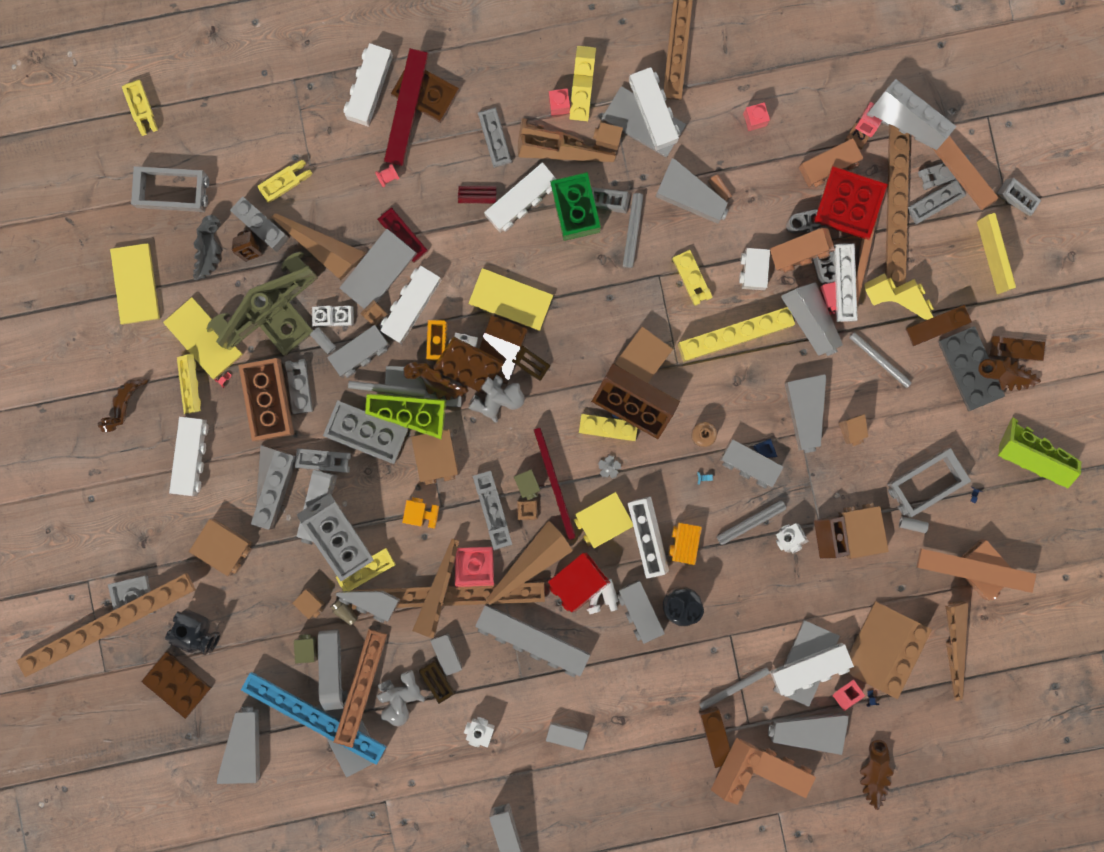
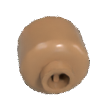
[691,422,717,447]

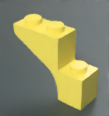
[569,46,596,121]
[864,273,934,320]

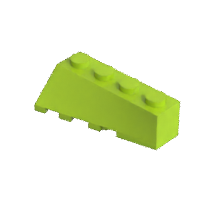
[365,393,446,440]
[998,417,1082,488]

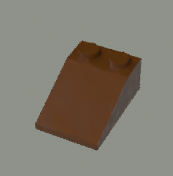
[479,315,528,385]

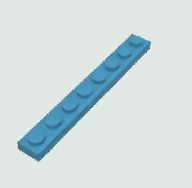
[241,672,387,765]

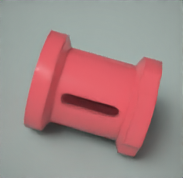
[375,164,400,187]

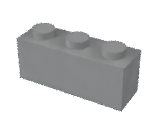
[230,196,289,252]
[327,325,390,378]
[720,439,783,489]
[617,580,665,644]

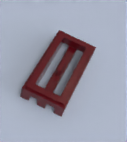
[458,186,497,204]

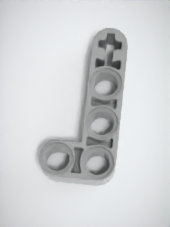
[786,210,835,285]
[318,629,345,710]

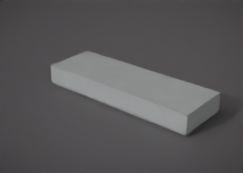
[478,107,512,168]
[908,179,966,225]

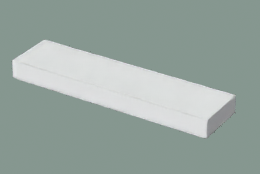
[834,244,857,322]

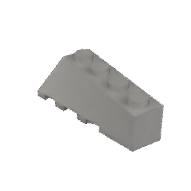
[867,79,957,150]
[251,445,296,530]

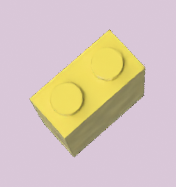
[574,492,633,548]

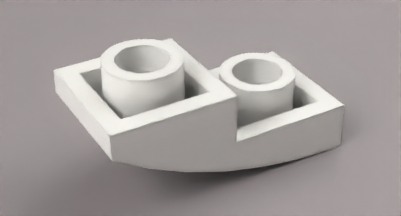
[312,306,354,326]

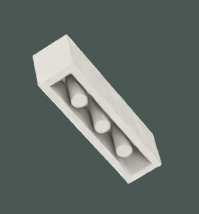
[344,43,393,127]
[629,67,680,151]
[484,163,556,232]
[380,266,442,345]
[169,417,209,496]
[628,496,669,578]
[770,643,854,697]

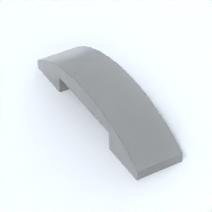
[473,471,512,550]

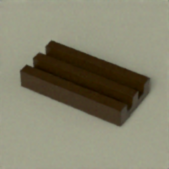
[511,345,551,381]
[419,660,455,704]

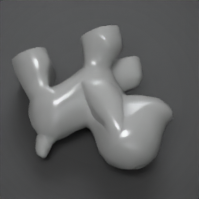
[468,375,525,423]
[376,670,425,726]

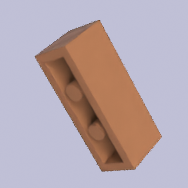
[799,138,864,188]
[770,228,835,273]
[711,738,764,805]
[754,748,816,798]

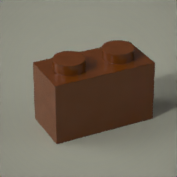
[814,517,850,559]

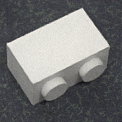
[739,248,770,290]

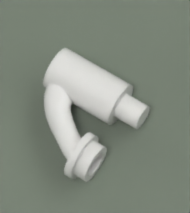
[586,579,618,614]

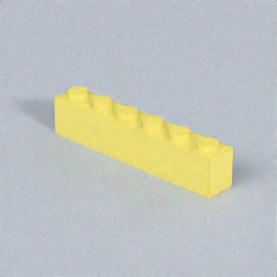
[677,307,795,362]

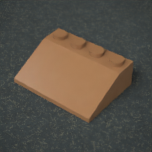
[848,601,932,699]

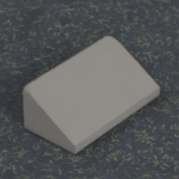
[430,633,463,676]
[546,722,588,750]

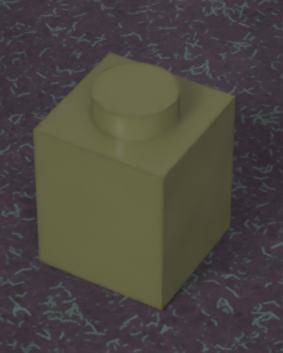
[514,469,541,500]
[294,634,318,664]

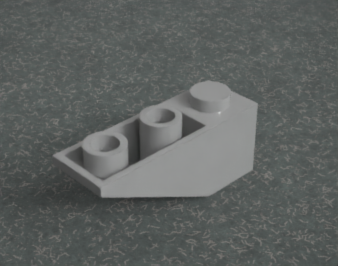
[336,591,400,623]

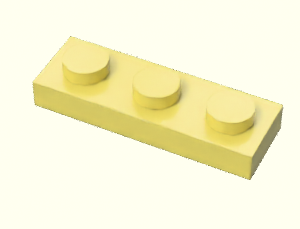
[177,354,201,414]
[579,414,637,441]
[336,548,396,591]

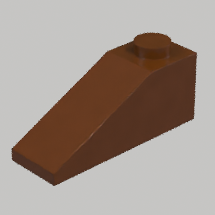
[232,230,263,262]
[906,305,972,346]
[699,706,730,768]

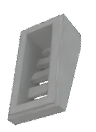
[997,178,1041,216]
[591,187,630,213]

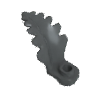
[193,215,222,280]

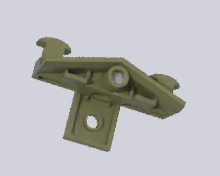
[206,252,318,356]

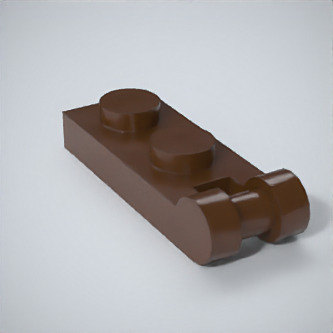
[989,336,1045,361]

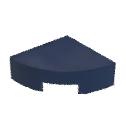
[752,439,778,458]

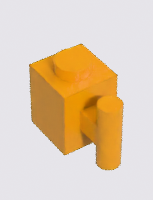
[402,497,439,529]

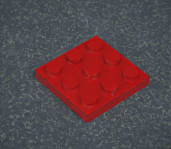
[814,166,888,240]

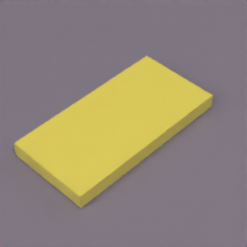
[977,213,1016,294]
[110,243,160,325]
[468,268,553,331]
[163,297,243,380]

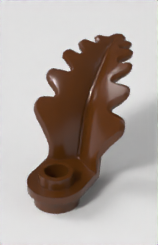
[978,357,1041,391]
[404,362,469,400]
[97,379,148,432]
[860,740,894,810]

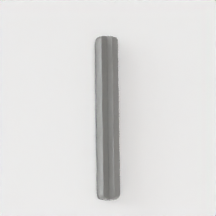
[623,193,643,268]
[717,501,786,545]

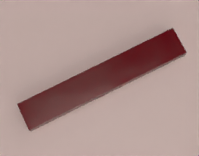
[384,48,429,166]
[533,428,576,540]

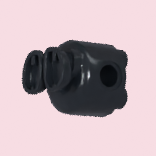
[663,586,704,626]
[165,609,221,655]

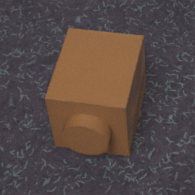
[593,122,623,151]
[292,588,325,619]

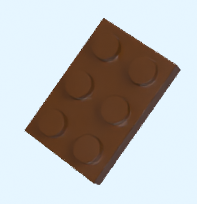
[391,69,459,123]
[434,337,504,394]
[141,651,211,719]

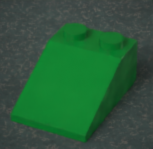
[550,172,601,241]

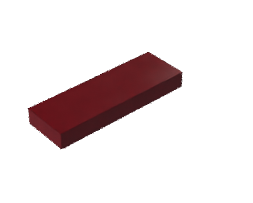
[377,207,429,263]

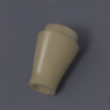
[330,598,358,625]

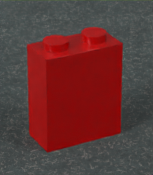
[548,552,611,613]

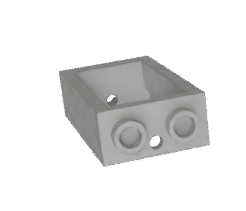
[131,166,209,212]
[887,448,971,517]

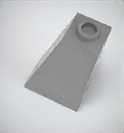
[656,158,728,224]
[781,282,843,356]
[784,375,826,453]
[297,470,338,545]
[217,706,260,784]
[768,713,849,755]
[489,803,523,852]

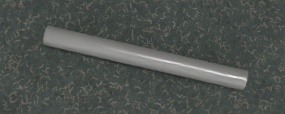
[849,332,912,388]
[348,381,425,397]
[699,667,770,710]

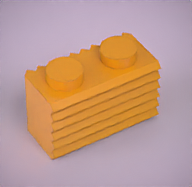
[426,320,448,361]
[668,522,702,565]

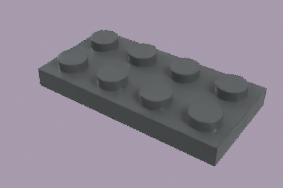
[938,326,1005,411]

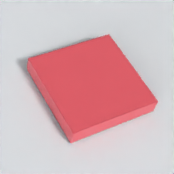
[455,547,494,587]

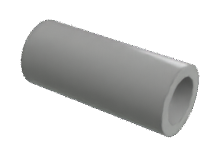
[310,327,336,355]
[899,516,929,534]

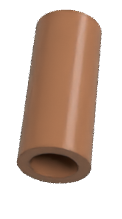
[708,174,732,201]

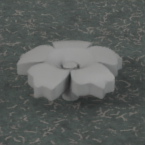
[598,455,621,479]

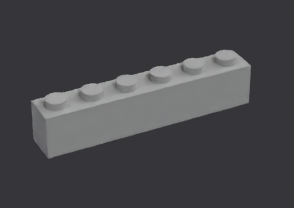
[475,604,590,677]

